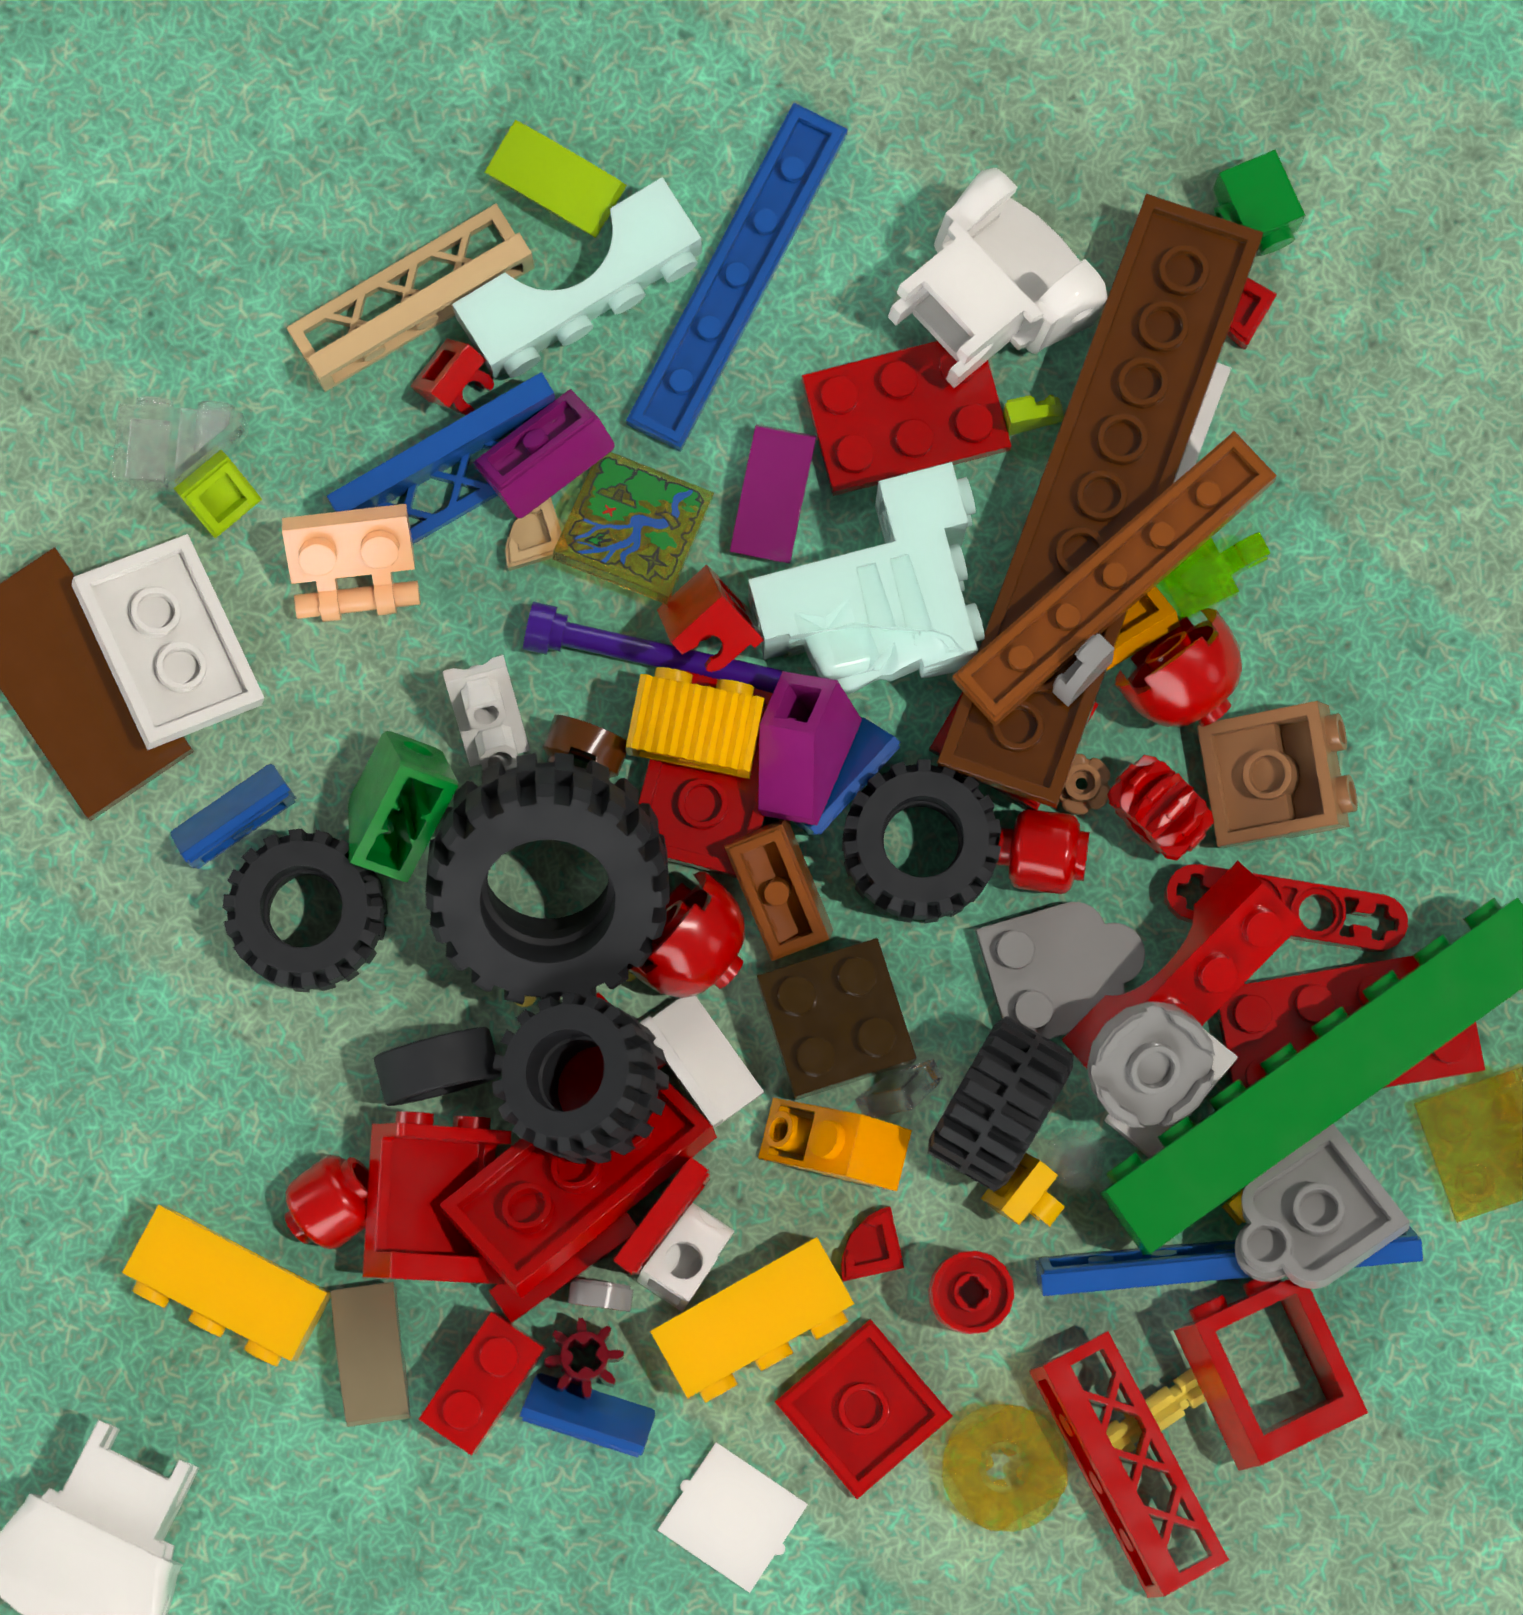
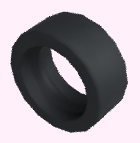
[374,1027,501,1106]

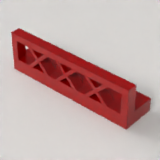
[1029,1331,1229,1598]

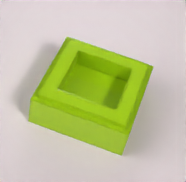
[173,449,262,539]

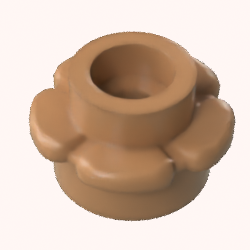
[1060,754,1111,815]

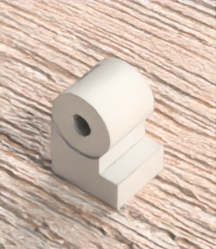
[637,1203,735,1312]

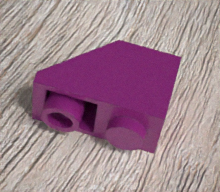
[758,671,862,826]

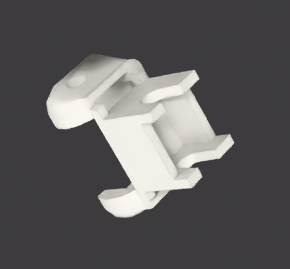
[888,168,1107,388]
[0,1420,199,1615]

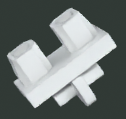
[443,655,530,770]

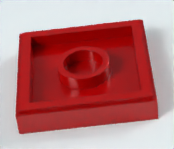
[613,1157,711,1276]
[774,1319,953,1499]

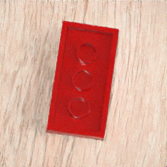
[1217,955,1485,1089]
[439,1082,717,1298]

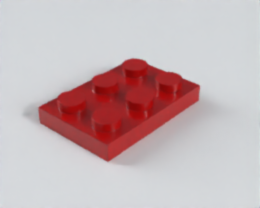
[802,341,1012,496]
[639,668,773,878]

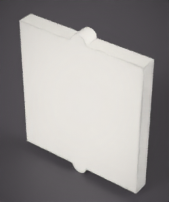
[658,1442,808,1593]

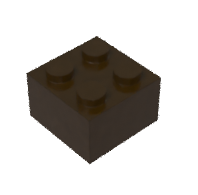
[757,938,916,1101]

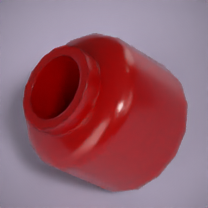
[997,809,1090,894]
[284,1155,369,1249]

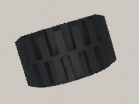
[842,759,1001,923]
[223,829,388,993]
[492,992,669,1164]
[928,1016,1074,1192]

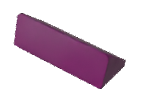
[473,389,615,519]

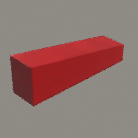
[489,1212,638,1323]

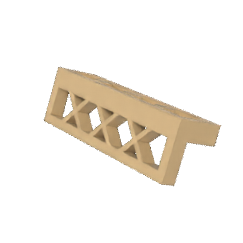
[286,203,535,392]

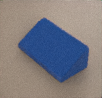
[793,717,901,835]
[171,764,296,869]
[520,1373,655,1458]

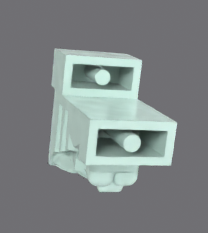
[748,462,984,695]

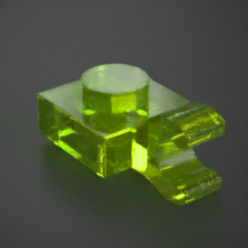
[1162,531,1271,619]

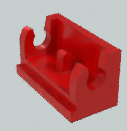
[657,564,764,672]

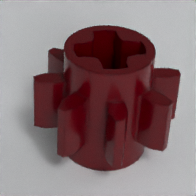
[544,1318,624,1400]

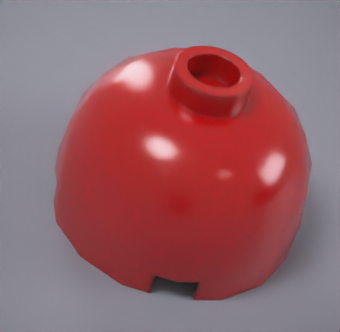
[1115,608,1242,727]
[628,871,745,998]

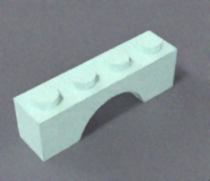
[452,177,702,379]

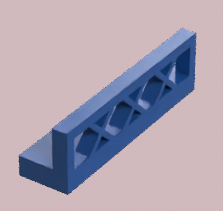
[327,372,556,544]

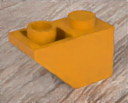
[758,1097,912,1192]

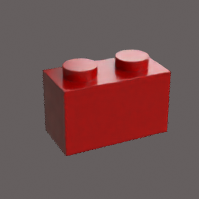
[419,1312,547,1455]

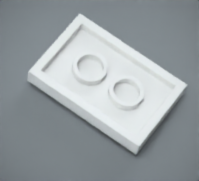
[72,534,264,750]

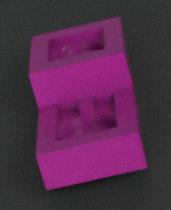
[730,424,817,564]

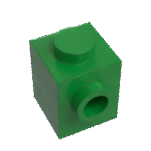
[1213,150,1305,255]

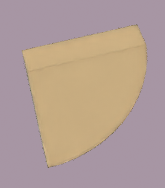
[506,497,568,571]

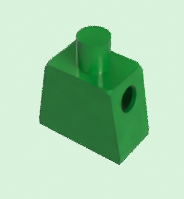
[348,731,459,883]

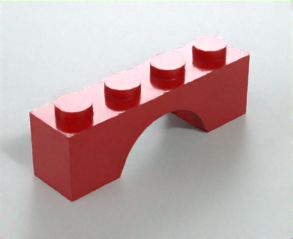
[1062,860,1303,1068]

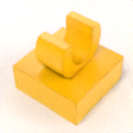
[980,1153,1065,1227]

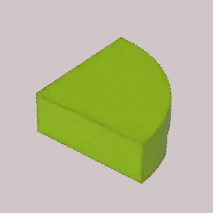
[1003,395,1065,436]

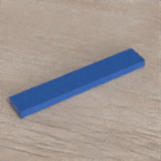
[626,103,848,452]
[1035,1226,1423,1296]

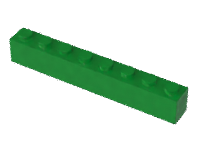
[1100,897,1523,1255]

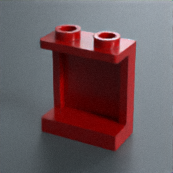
[362,1111,512,1284]

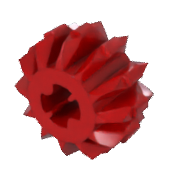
[1107,755,1214,861]

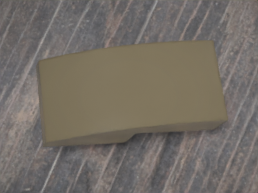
[331,1282,411,1427]

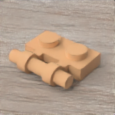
[282,504,421,622]

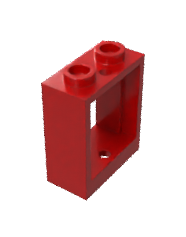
[1173,1277,1368,1471]

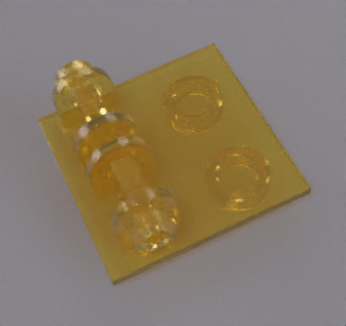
[1414,1067,1523,1223]

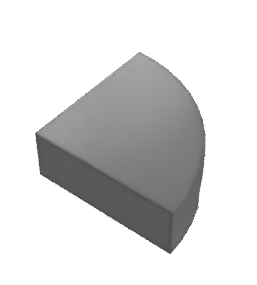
[1052,633,1114,706]

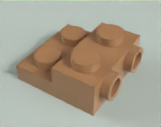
[1197,701,1358,848]

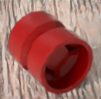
[928,1250,1015,1334]

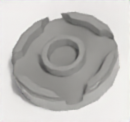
[1087,1001,1215,1128]

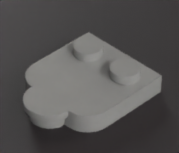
[975,902,1145,1039]
[1235,1124,1410,1289]

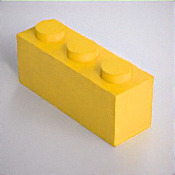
[122,1205,331,1367]
[650,1237,854,1403]

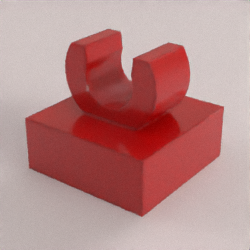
[410,338,495,415]

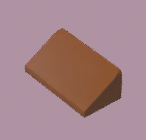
[724,819,833,961]

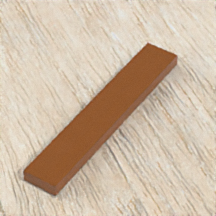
[953,431,1277,726]

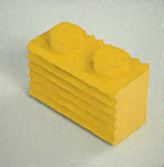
[625,667,764,779]

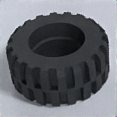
[425,752,669,1004]

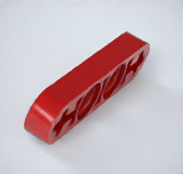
[1164,864,1408,952]

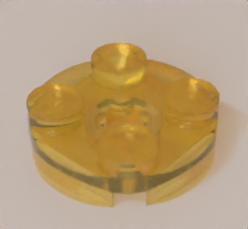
[941,1404,1068,1532]

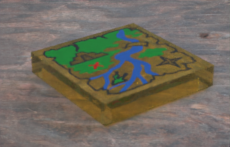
[552,452,714,605]

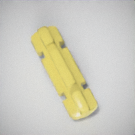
[1106,1369,1206,1453]

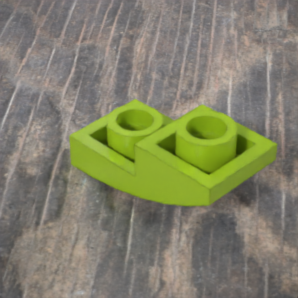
[484,119,627,238]

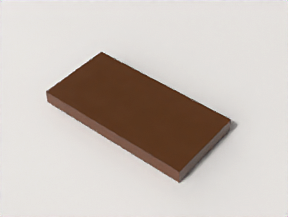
[0,547,194,821]

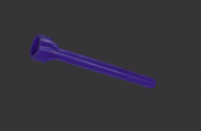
[522,601,793,693]

